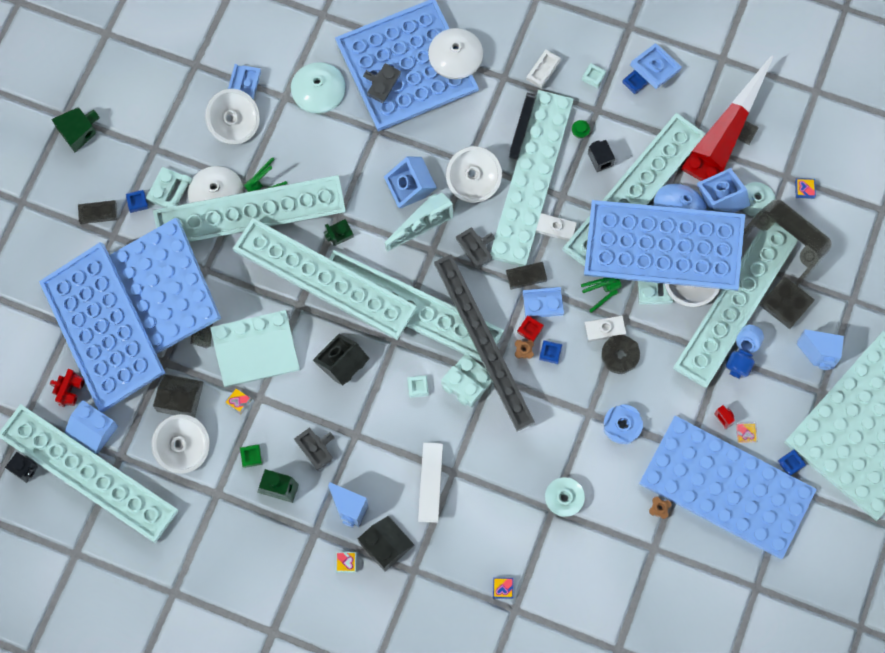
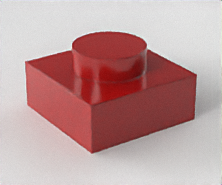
[517,315,544,342]
[714,405,735,429]

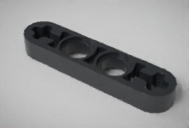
[509,92,536,160]

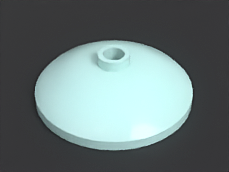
[291,62,346,114]

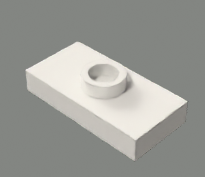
[526,50,561,89]
[536,213,577,241]
[584,316,626,342]

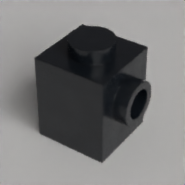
[588,140,615,172]
[5,452,38,483]

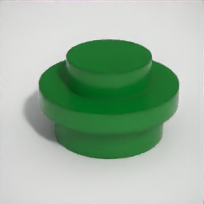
[572,120,590,138]

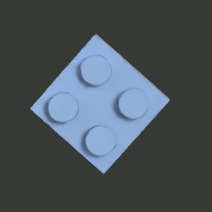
[630,43,682,89]

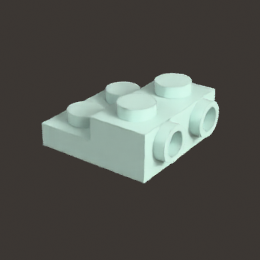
[441,354,492,407]

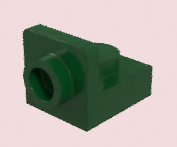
[323,219,354,246]

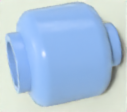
[736,325,764,353]

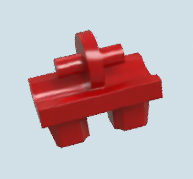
[50,369,85,407]

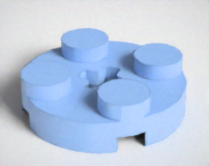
[603,404,643,444]

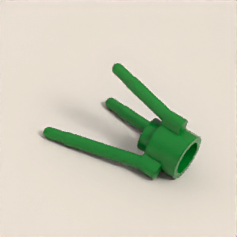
[243,157,288,192]
[581,278,621,313]

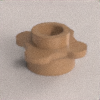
[515,340,534,359]
[649,497,671,519]

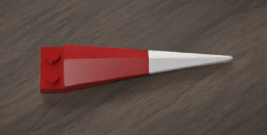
[681,56,773,181]

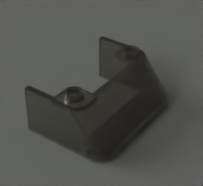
[743,199,832,288]

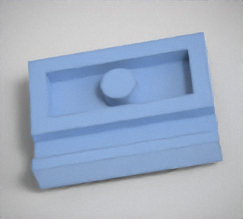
[228,64,261,100]
[523,287,564,318]

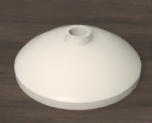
[428,28,483,79]
[205,89,260,145]
[446,146,502,203]
[188,166,244,203]
[665,284,720,307]
[152,414,209,474]

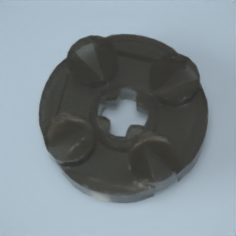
[601,335,640,374]

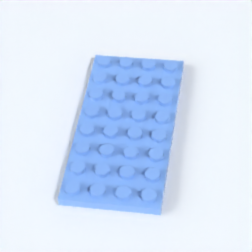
[584,200,745,291]
[39,242,165,413]
[639,416,817,559]

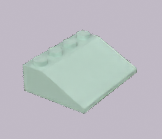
[210,310,300,387]

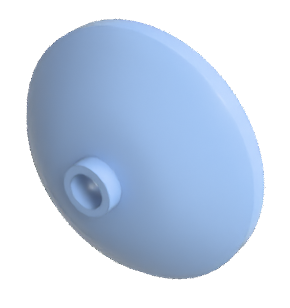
[654,184,708,211]

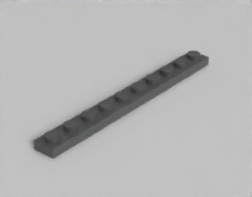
[434,254,535,432]

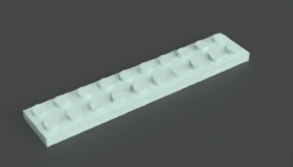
[490,90,574,268]
[563,113,706,267]
[153,175,346,242]
[673,214,802,388]
[233,218,417,340]
[329,250,504,363]
[0,404,178,543]

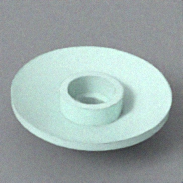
[742,182,776,218]
[545,477,585,517]

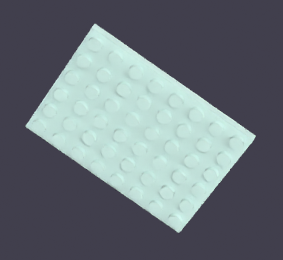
[784,331,885,521]

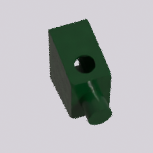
[51,107,100,153]
[257,469,299,503]

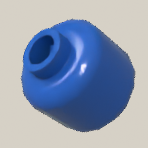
[726,349,755,379]

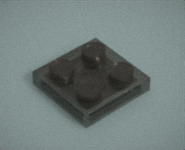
[760,276,815,329]

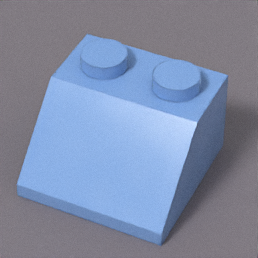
[384,156,437,208]
[697,168,750,213]
[797,329,844,370]
[65,400,118,455]
[328,482,369,528]

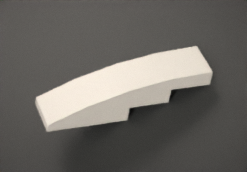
[418,443,443,523]

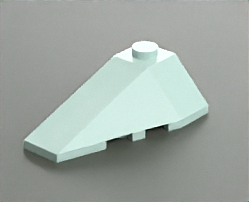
[385,193,453,252]

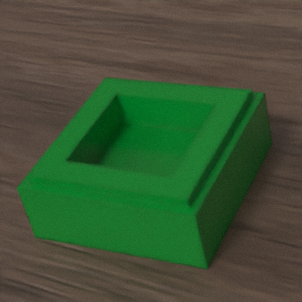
[240,444,263,468]

